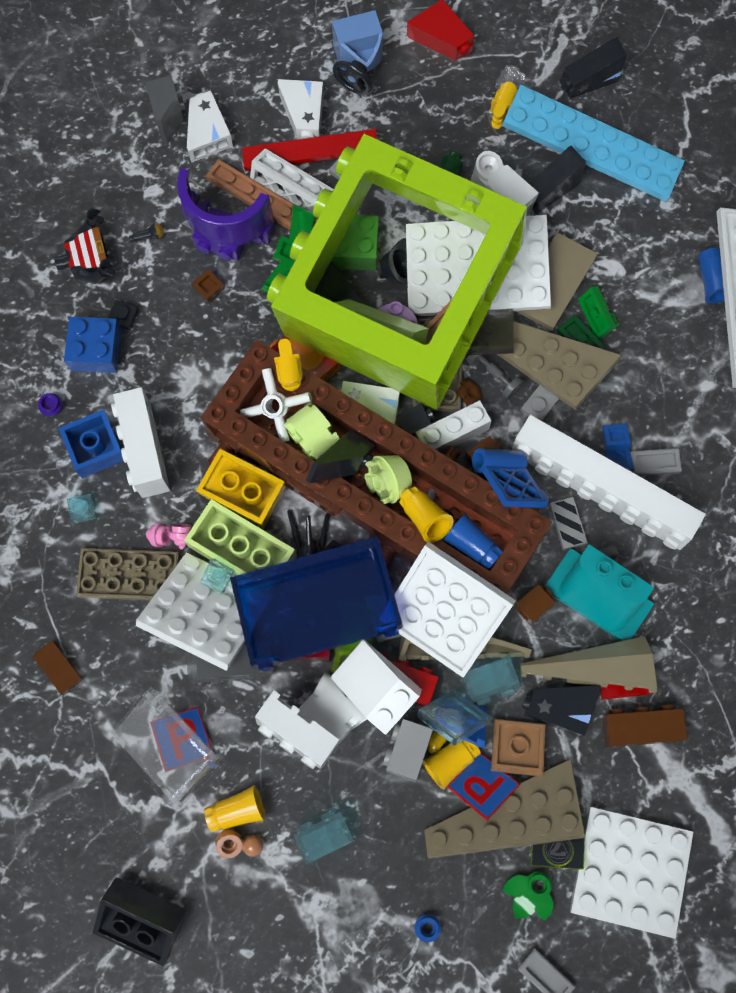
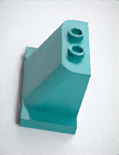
[545,544,654,641]

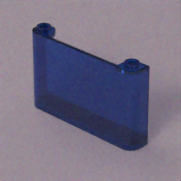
[230,536,403,672]

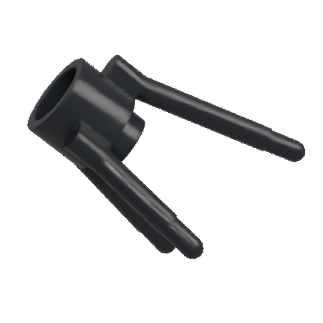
[287,510,330,563]

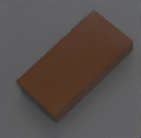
[32,640,83,695]

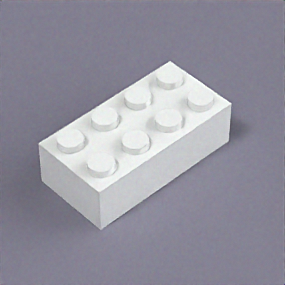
[111,387,170,498]

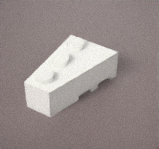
[255,690,339,769]

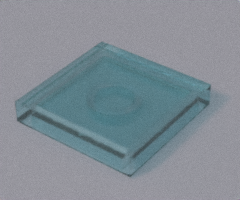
[417,689,491,745]

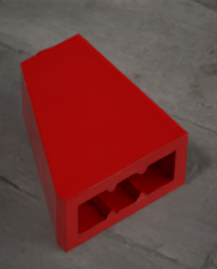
[407,0,474,61]

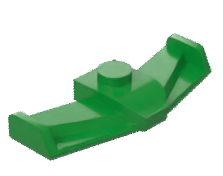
[260,204,315,293]

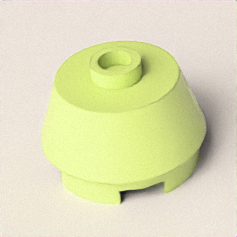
[364,455,412,504]

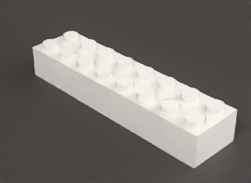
[512,415,706,550]

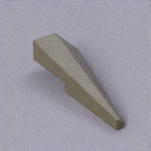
[398,636,532,661]
[520,636,657,693]

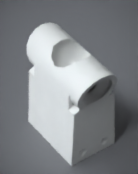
[470,151,538,216]
[298,671,367,747]

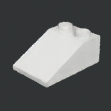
[330,639,422,735]

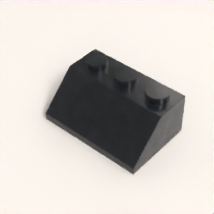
[93,877,187,967]

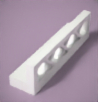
[250,148,334,218]

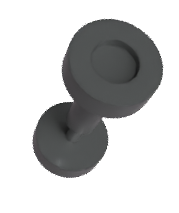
[466,343,524,399]

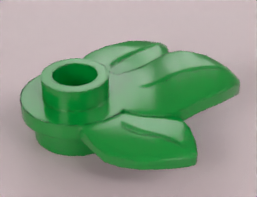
[503,871,553,920]

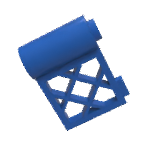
[472,448,549,508]

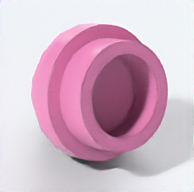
[146,523,171,548]
[169,524,192,549]

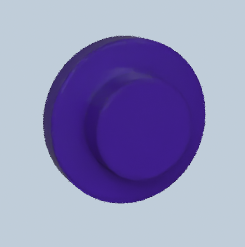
[38,393,62,417]

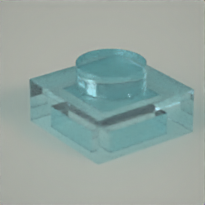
[67,494,97,524]
[200,558,235,594]

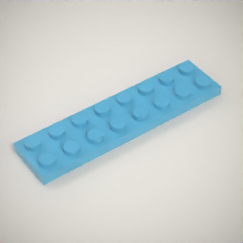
[502,85,685,202]

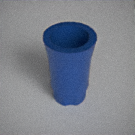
[698,248,725,304]
[443,513,503,569]

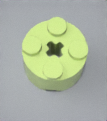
[284,402,340,460]

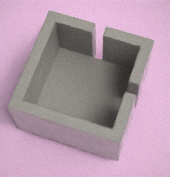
[383,719,433,782]

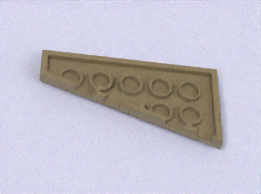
[475,313,621,410]
[424,759,585,859]

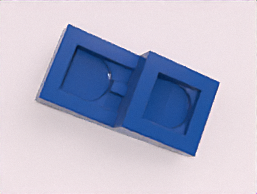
[602,424,634,473]

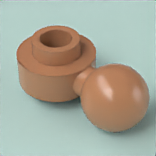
[215,830,263,858]

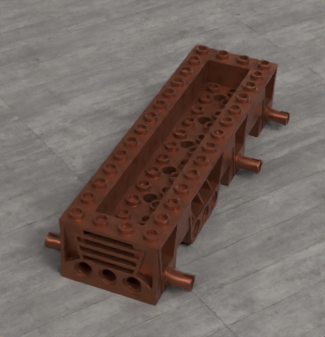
[200,339,552,595]

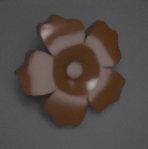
[457,379,483,407]

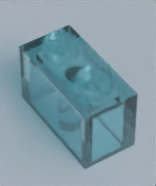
[460,656,520,707]
[293,809,355,865]

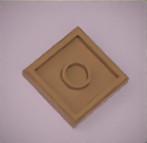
[491,719,545,777]

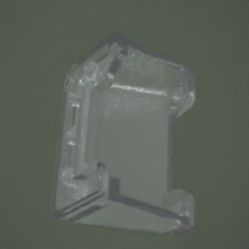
[110,686,226,807]

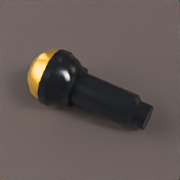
[129,223,164,242]

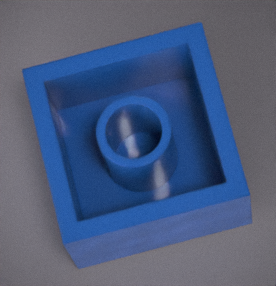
[64,316,122,373]
[58,409,124,479]

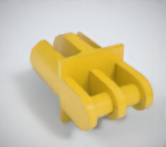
[490,82,517,129]
[274,339,302,391]

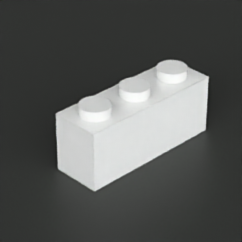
[415,401,491,453]

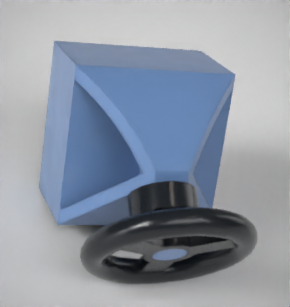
[332,10,383,95]

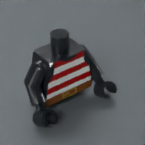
[54,208,116,284]

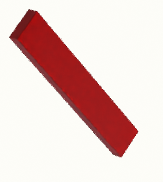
[242,129,377,171]

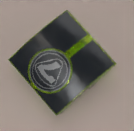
[530,815,584,870]

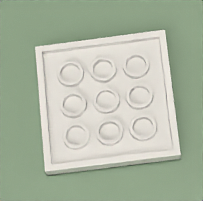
[379,542,516,677]
[136,552,273,671]
[569,807,693,939]

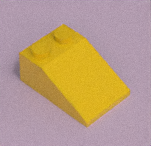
[196,449,286,530]

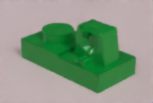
[578,286,620,339]

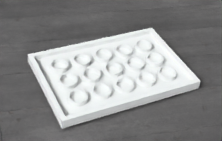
[406,215,551,316]

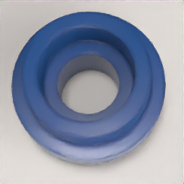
[414,914,441,942]

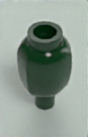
[439,151,463,176]

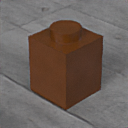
[514,584,555,626]

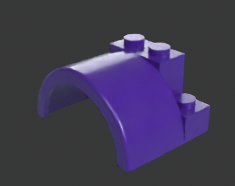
[177,168,275,261]

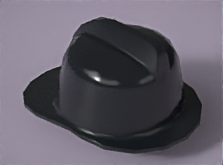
[379,238,408,285]

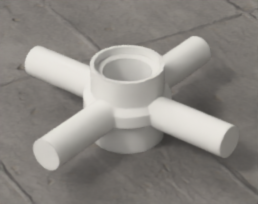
[240,368,312,442]

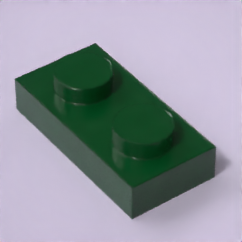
[556,315,606,350]

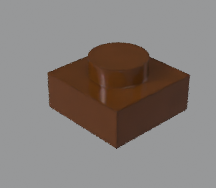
[191,269,225,303]

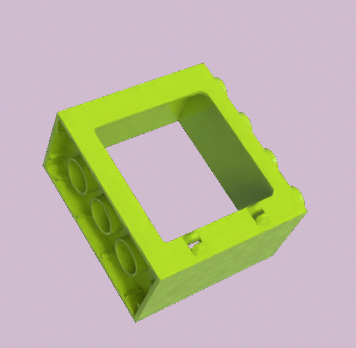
[267,134,527,410]

